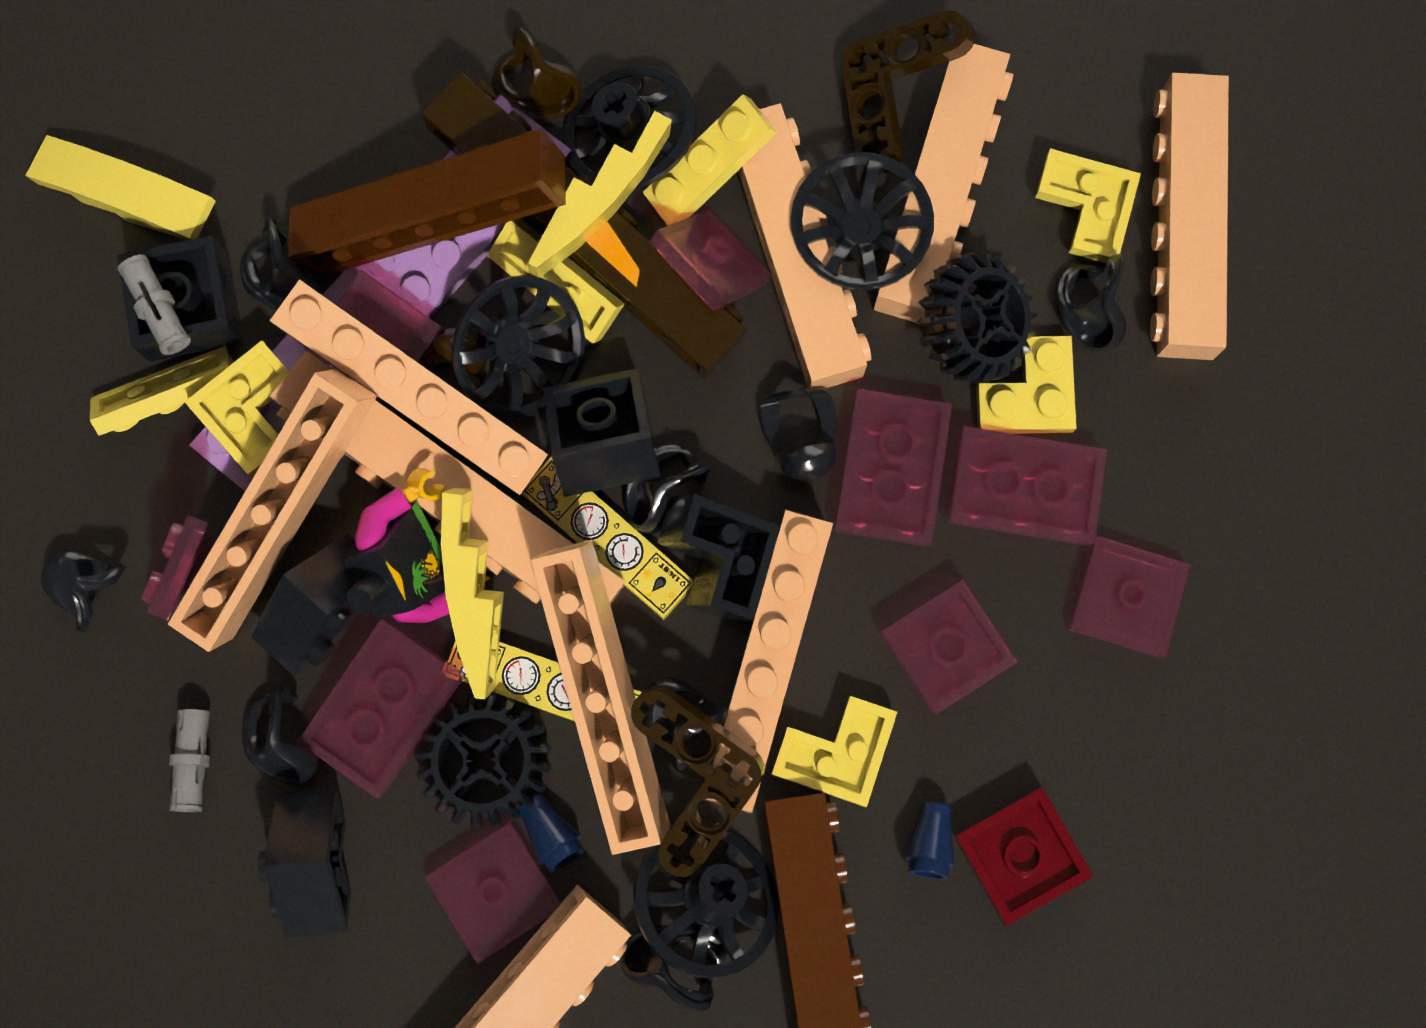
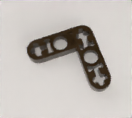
[842,10,976,174]
[631,686,765,877]

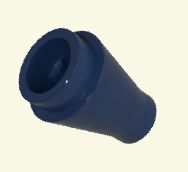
[518,794,584,872]
[905,802,955,880]

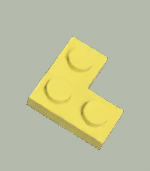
[1035,149,1141,263]
[976,336,1076,434]
[185,341,289,478]
[771,696,897,807]

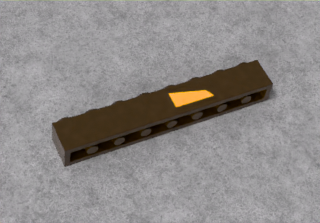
[422,72,747,380]

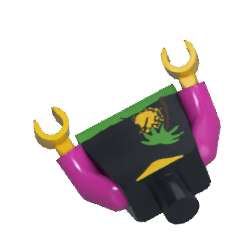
[344,468,490,623]

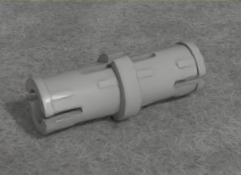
[117,255,191,355]
[169,709,210,812]

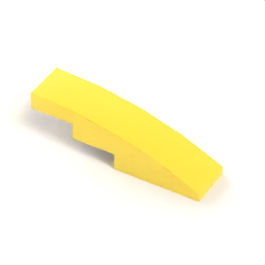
[528,111,672,277]
[25,135,216,240]
[441,487,504,700]

